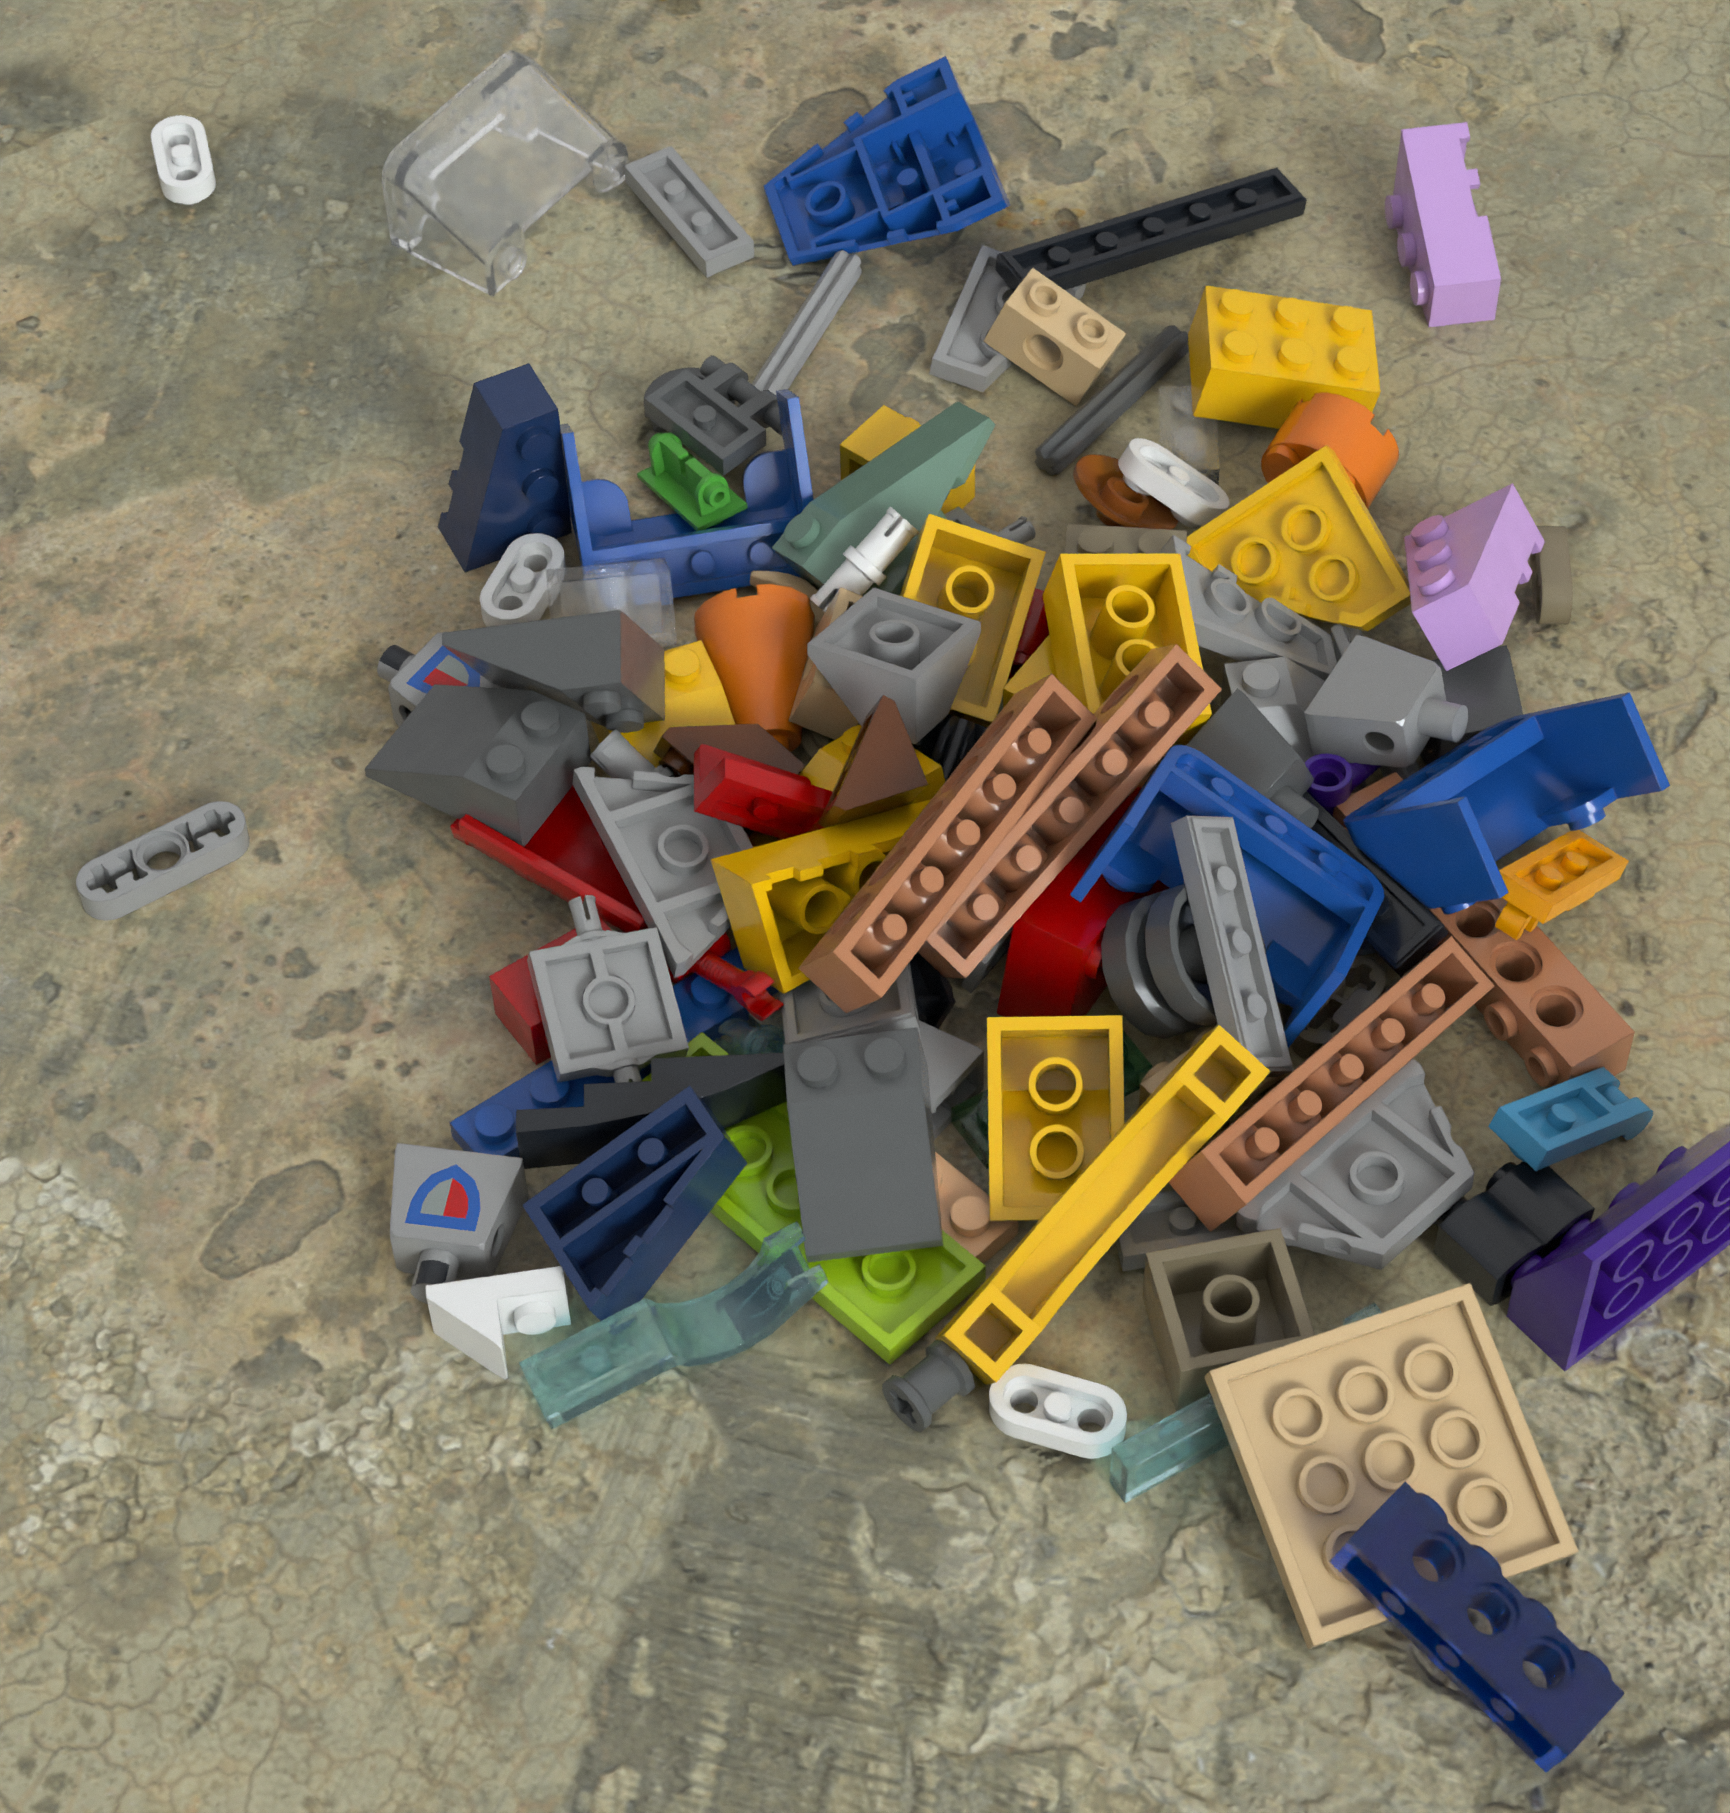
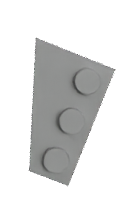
[929,245,1087,392]
[1160,535,1337,681]

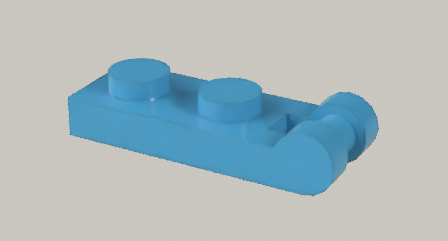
[1488,1067,1653,1171]

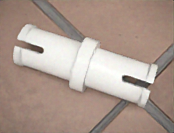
[810,506,920,612]

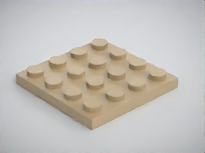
[1204,1283,1578,1649]

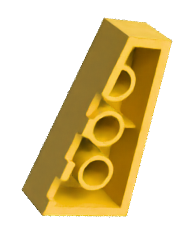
[710,799,931,994]

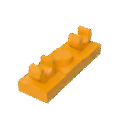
[1495,830,1629,940]

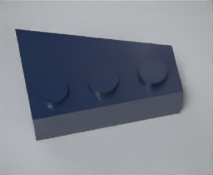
[438,363,572,573]
[522,1086,747,1333]

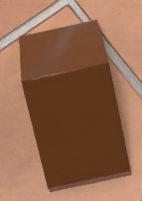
[818,695,928,828]

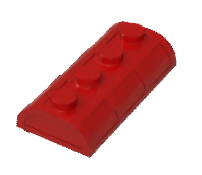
[450,786,649,933]

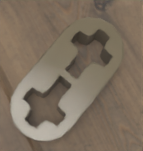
[1530,526,1573,625]
[1291,955,1386,1059]

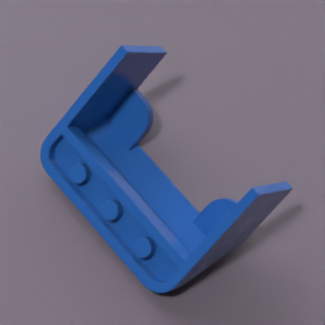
[560,389,814,607]
[1343,692,1670,914]
[1070,745,1384,1048]

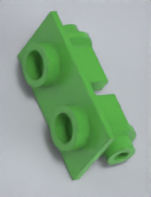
[637,432,748,531]

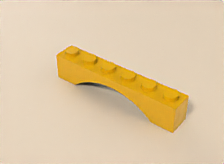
[935,1025,1270,1385]

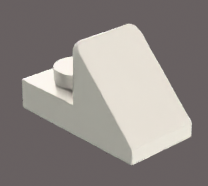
[425,1266,571,1379]

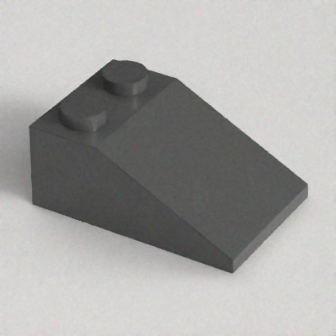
[442,610,665,733]
[365,684,592,847]
[783,1027,943,1262]

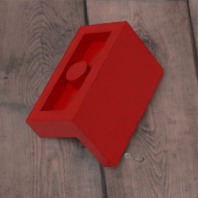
[694,744,832,839]

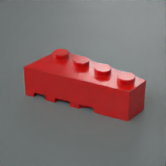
[997,786,1170,1017]

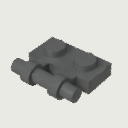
[644,355,782,476]

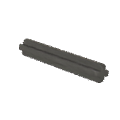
[1035,325,1189,476]

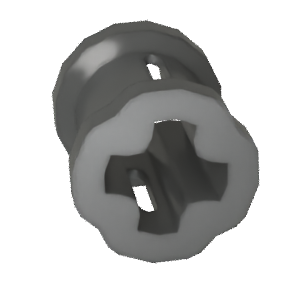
[882,1340,975,1432]

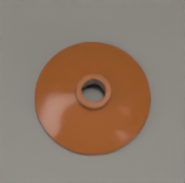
[1073,454,1179,530]

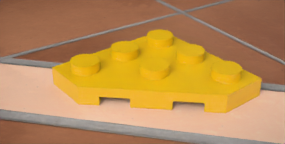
[1187,445,1411,631]

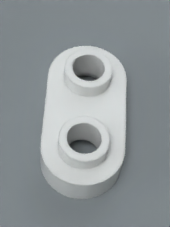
[151,115,216,205]
[1118,438,1230,529]
[480,533,566,627]
[989,1364,1127,1459]

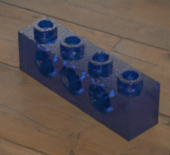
[1329,1482,1625,1773]

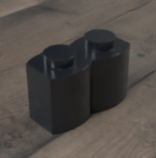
[1433,1161,1595,1306]

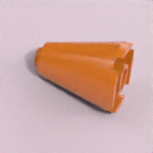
[694,584,815,752]

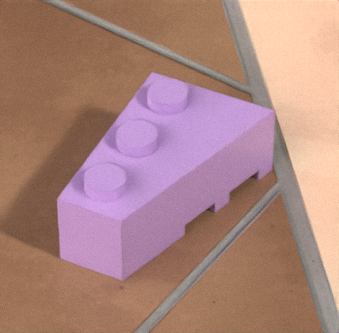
[1385,122,1501,327]
[1404,483,1545,671]

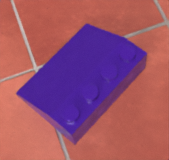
[1506,1125,1730,1372]

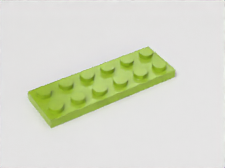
[642,1032,986,1365]

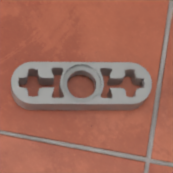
[76,801,250,921]

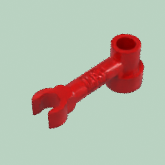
[666,932,784,1021]

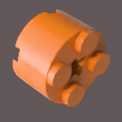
[1261,392,1399,509]

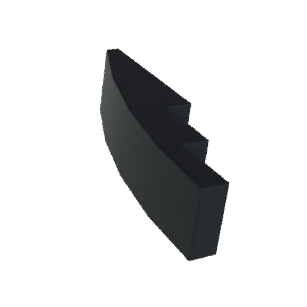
[516,1052,787,1169]

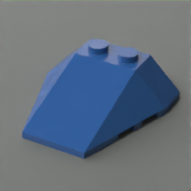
[763,56,1011,266]

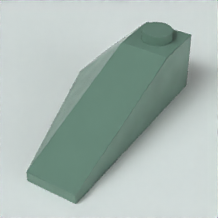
[772,401,996,596]

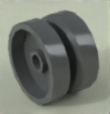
[1101,884,1266,1039]

